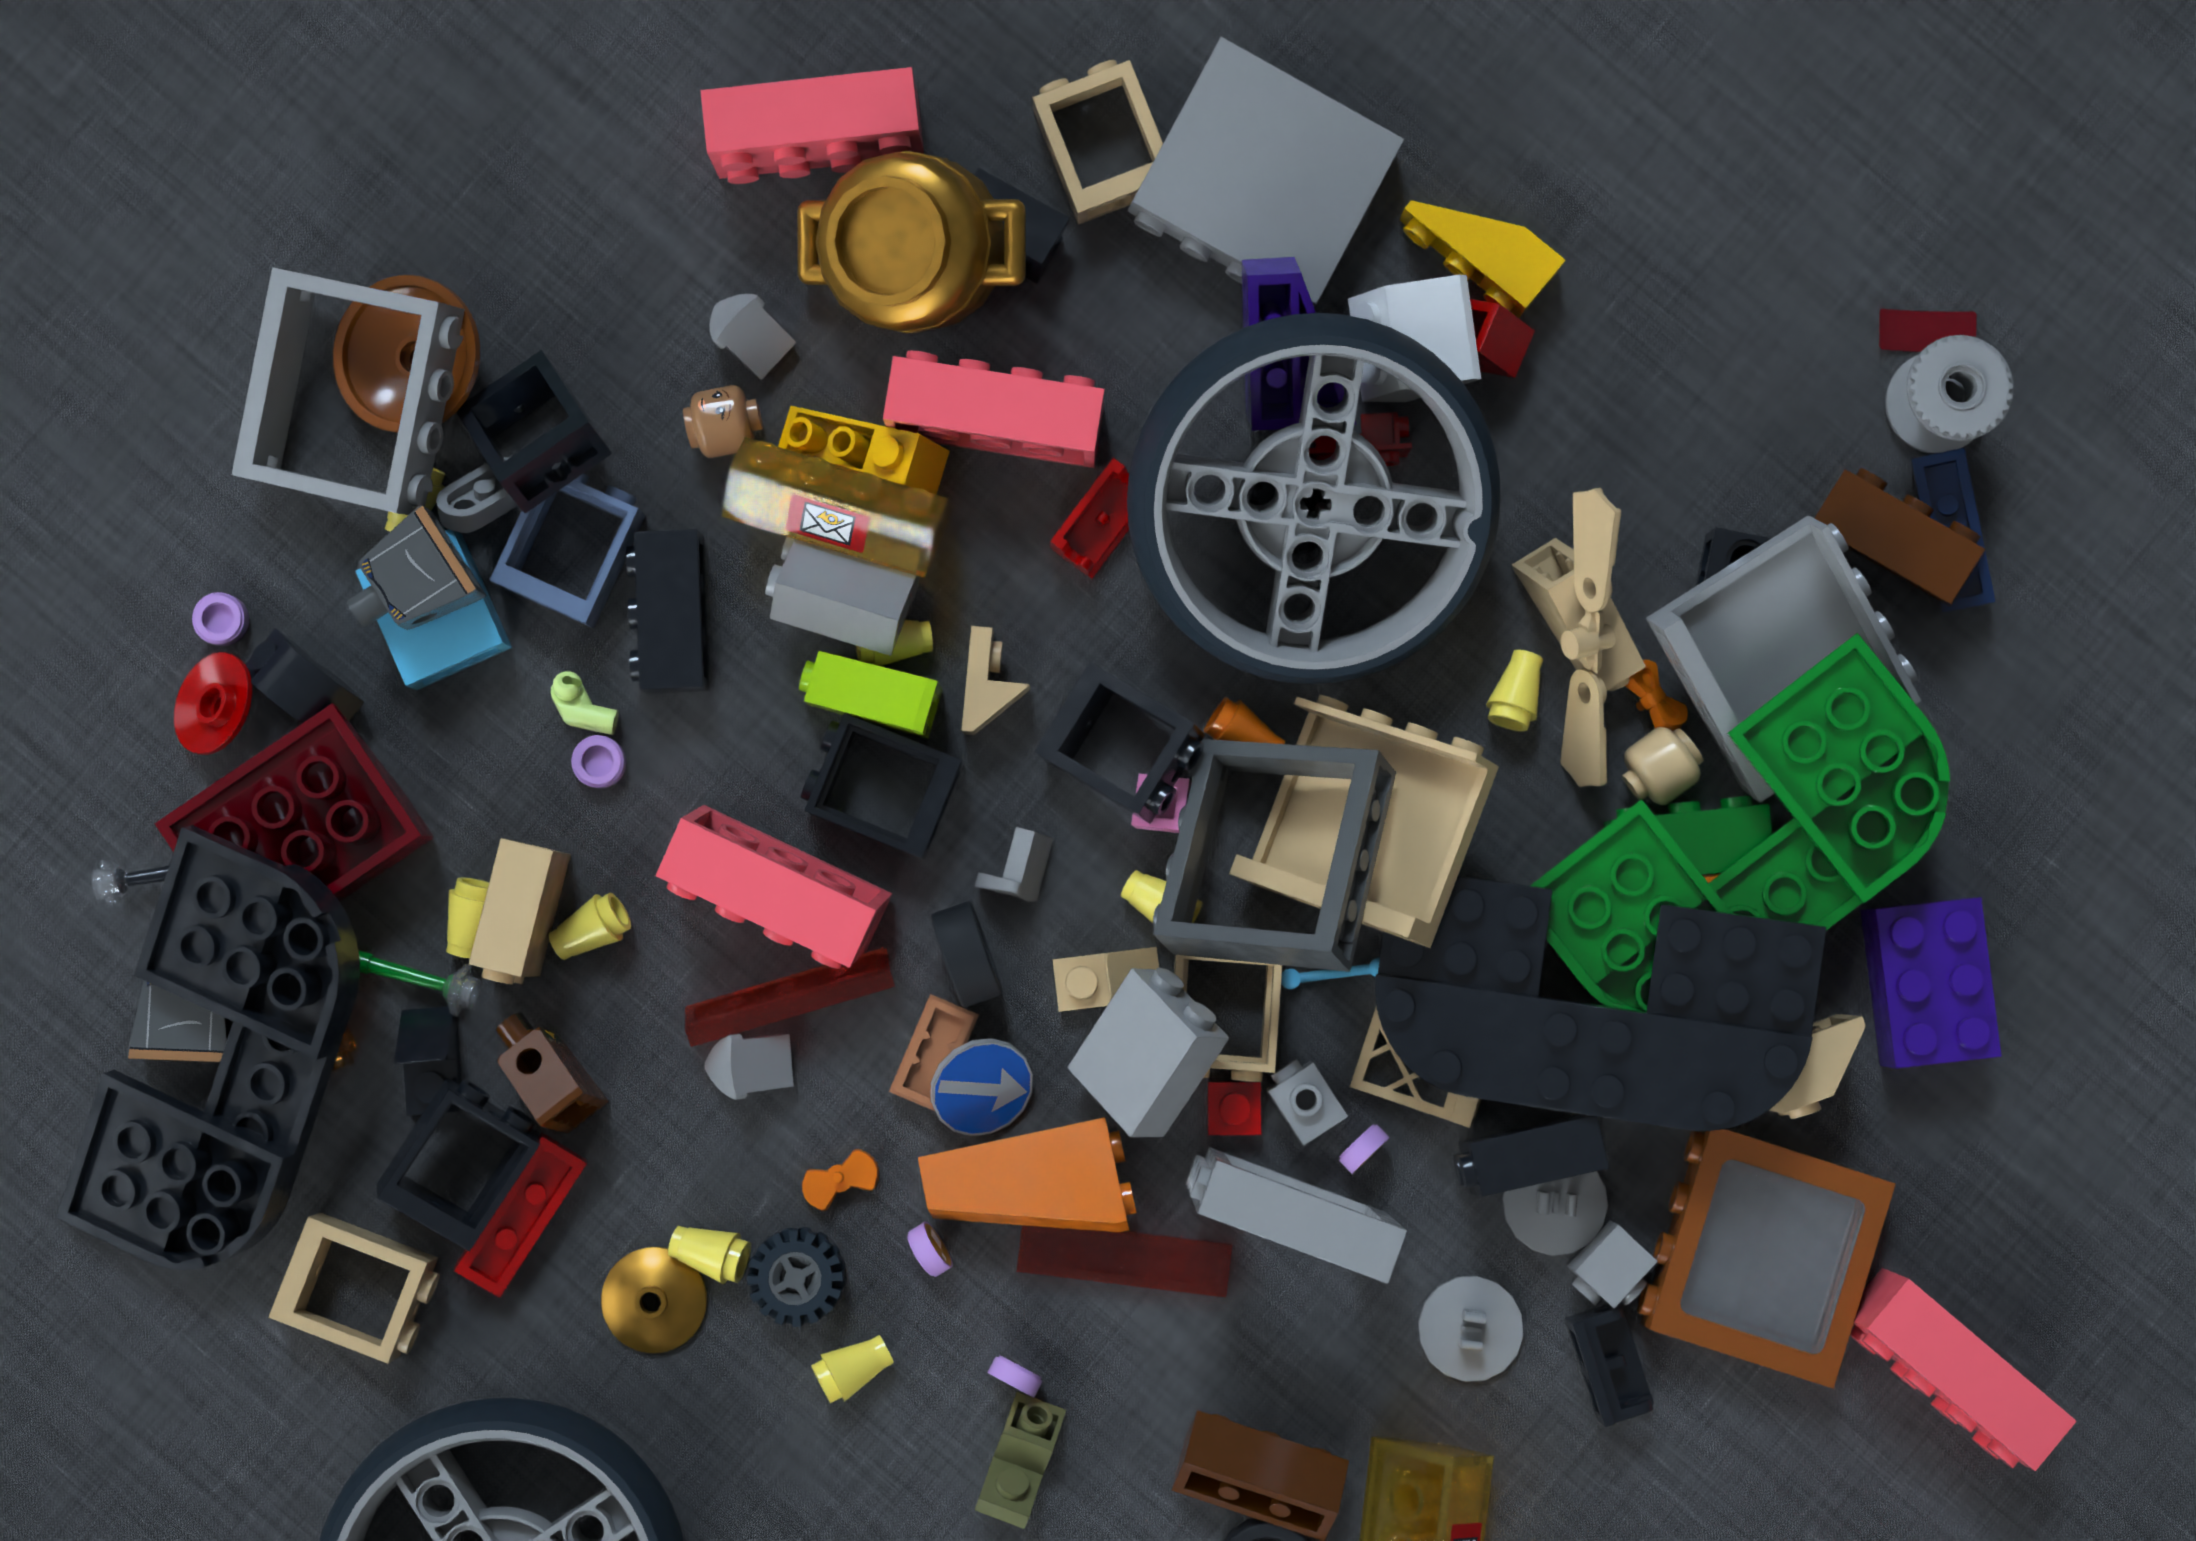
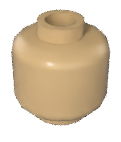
[1622,727,1704,805]

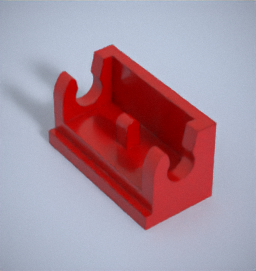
[1050,457,1129,579]

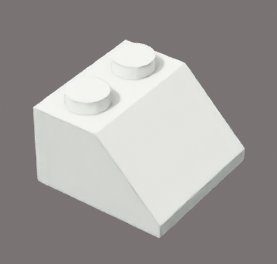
[1348,275,1481,402]

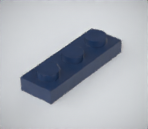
[1911,448,1996,613]

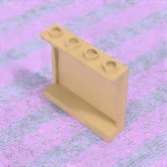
[1229,695,1499,948]

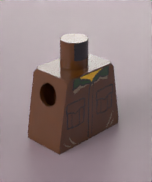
[496,1012,609,1134]

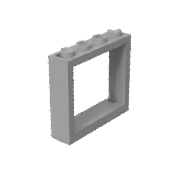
[231,267,465,515]
[1185,1147,1407,1284]

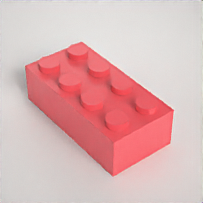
[700,67,924,184]
[883,351,1104,468]
[655,805,893,969]
[1850,1268,2077,1471]

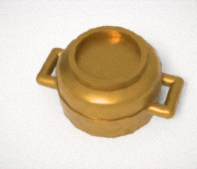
[797,151,1026,333]

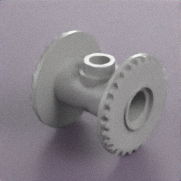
[1885,335,2013,454]

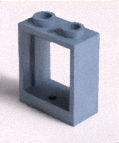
[490,473,646,629]

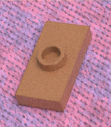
[889,994,980,1111]

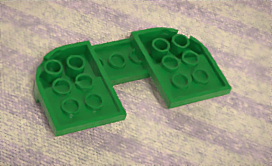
[1530,633,1950,1012]

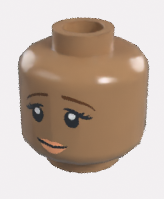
[683,385,763,458]

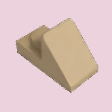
[961,626,1031,735]
[1052,947,1159,1012]

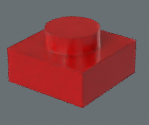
[1207,1081,1261,1135]

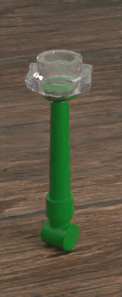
[358,950,481,1016]

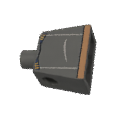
[346,505,487,630]
[127,981,233,1062]

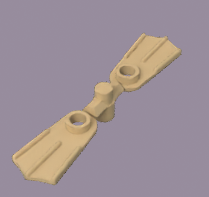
[1560,488,1621,787]

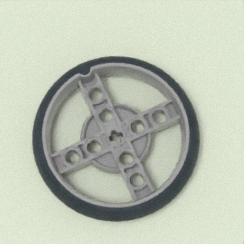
[1127,313,1501,684]
[319,1398,684,1541]

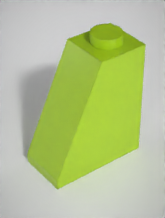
[799,651,943,740]

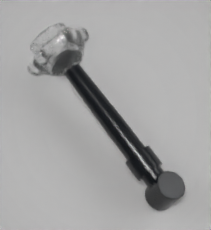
[92,860,169,906]

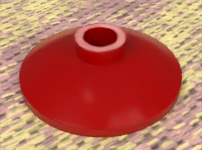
[174,652,252,755]

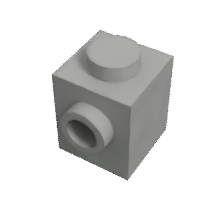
[1266,1059,1348,1146]
[1567,1220,1658,1308]

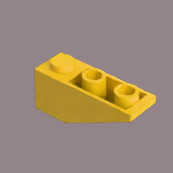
[1400,200,1566,318]
[775,405,950,501]

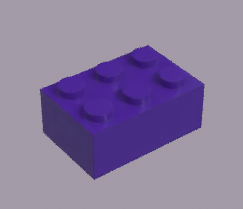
[1860,897,2002,1069]

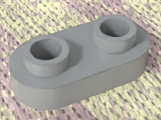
[436,457,518,533]

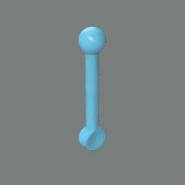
[1281,957,1380,990]

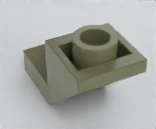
[975,1392,1066,1529]

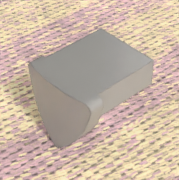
[709,294,796,380]
[975,827,1053,902]
[705,1034,794,1100]

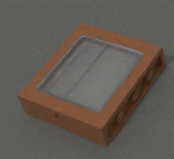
[1637,1129,1896,1389]

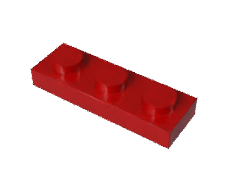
[454,1132,587,1298]

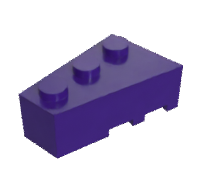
[1242,257,1357,431]

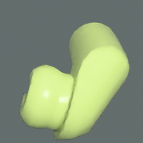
[550,671,619,735]

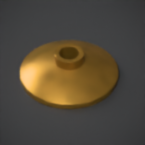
[601,1247,707,1353]

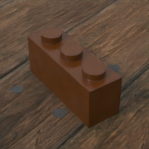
[1814,468,1985,607]
[1171,1410,1350,1541]

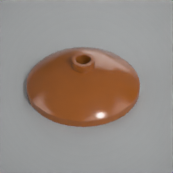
[333,275,480,433]

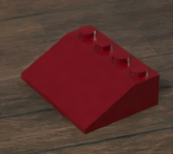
[154,703,434,902]

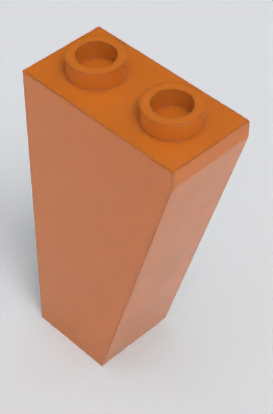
[918,1117,1137,1232]

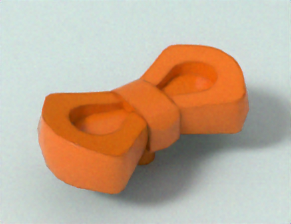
[1625,660,1688,731]
[802,1149,879,1211]

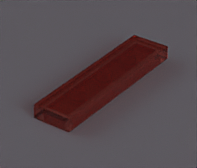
[685,948,895,1047]
[1016,1225,1233,1298]

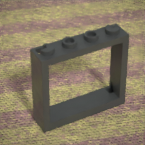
[1153,739,1396,972]

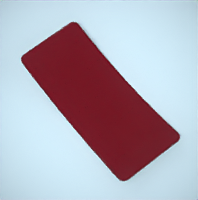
[1879,308,1977,352]

